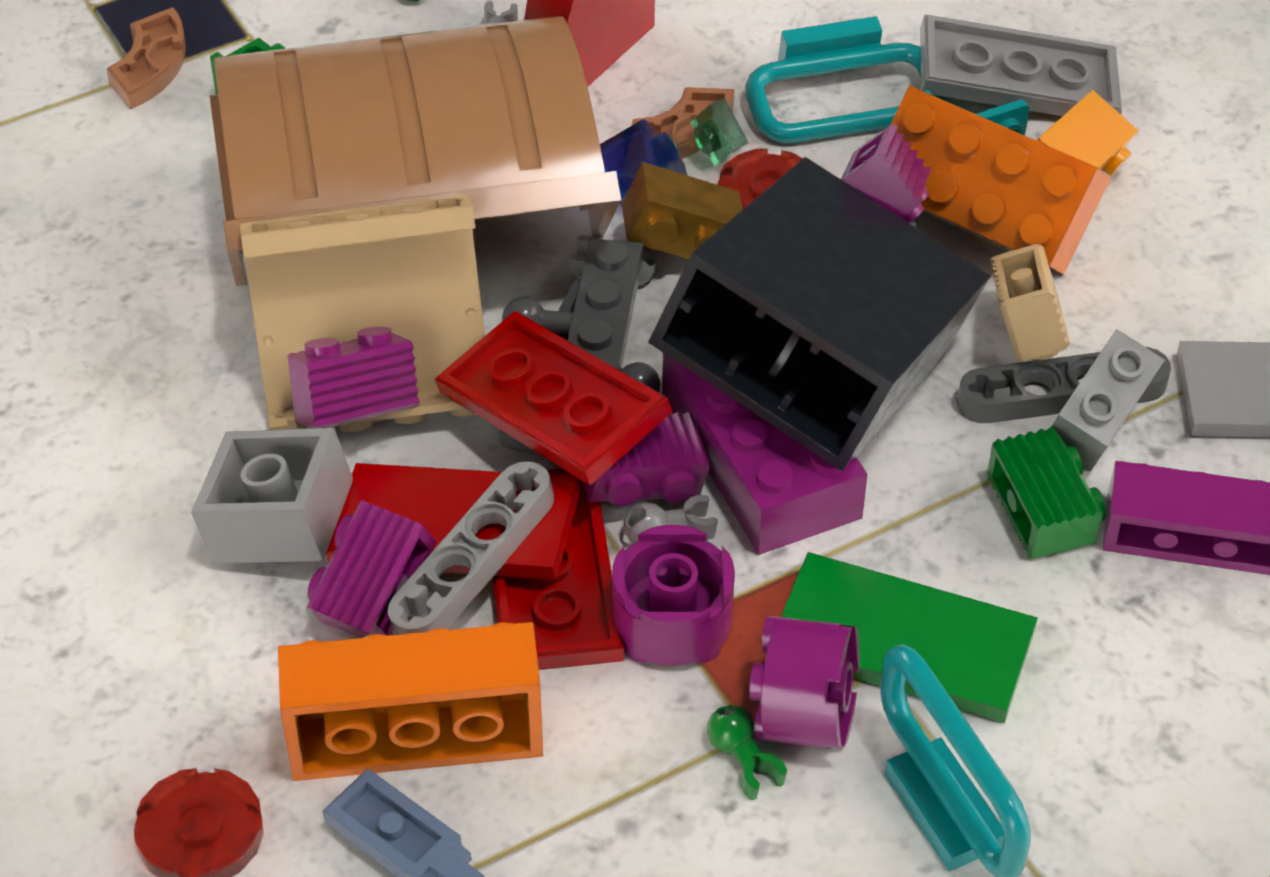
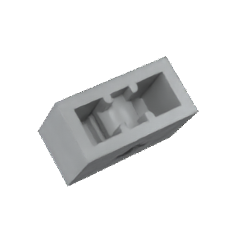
[1052,329,1165,470]

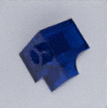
[600,118,688,206]

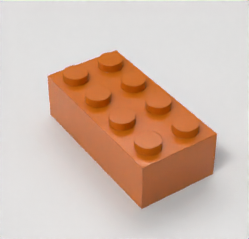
[891,85,1111,275]
[278,622,543,781]

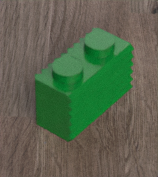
[987,426,1106,559]

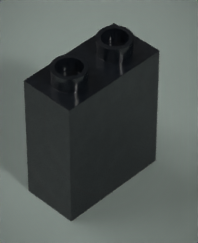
[648,157,991,472]

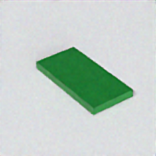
[781,552,1038,723]

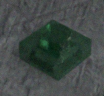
[690,98,749,166]

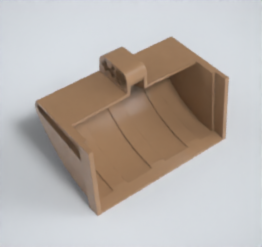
[209,16,621,286]

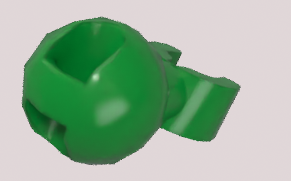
[707,704,787,800]

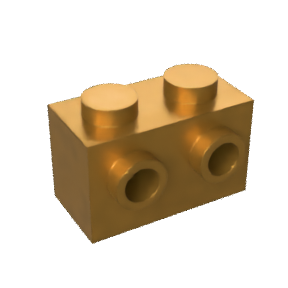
[621,162,743,261]

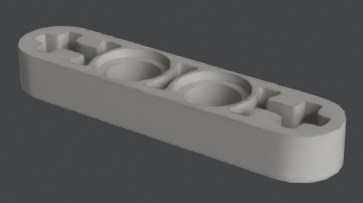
[388,461,554,635]

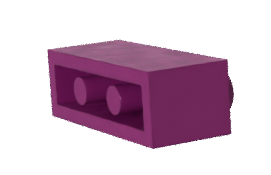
[1102,460,1270,575]

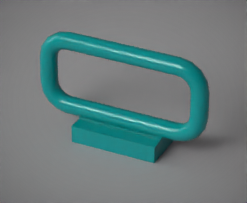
[745,16,947,143]
[880,644,1031,877]

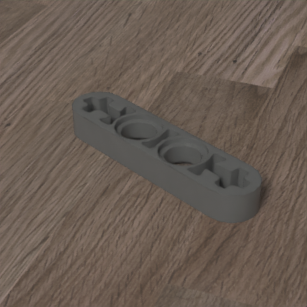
[957,347,1171,423]

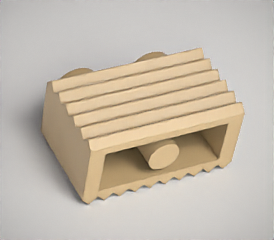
[990,244,1070,362]

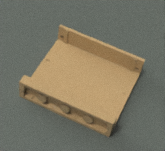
[240,194,485,432]

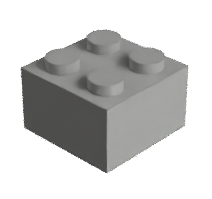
[191,428,353,563]

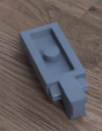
[322,769,484,877]

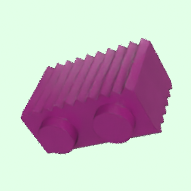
[841,125,931,223]
[287,327,420,429]
[582,411,710,506]
[306,500,436,638]

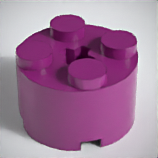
[612,525,735,666]
[749,616,860,749]

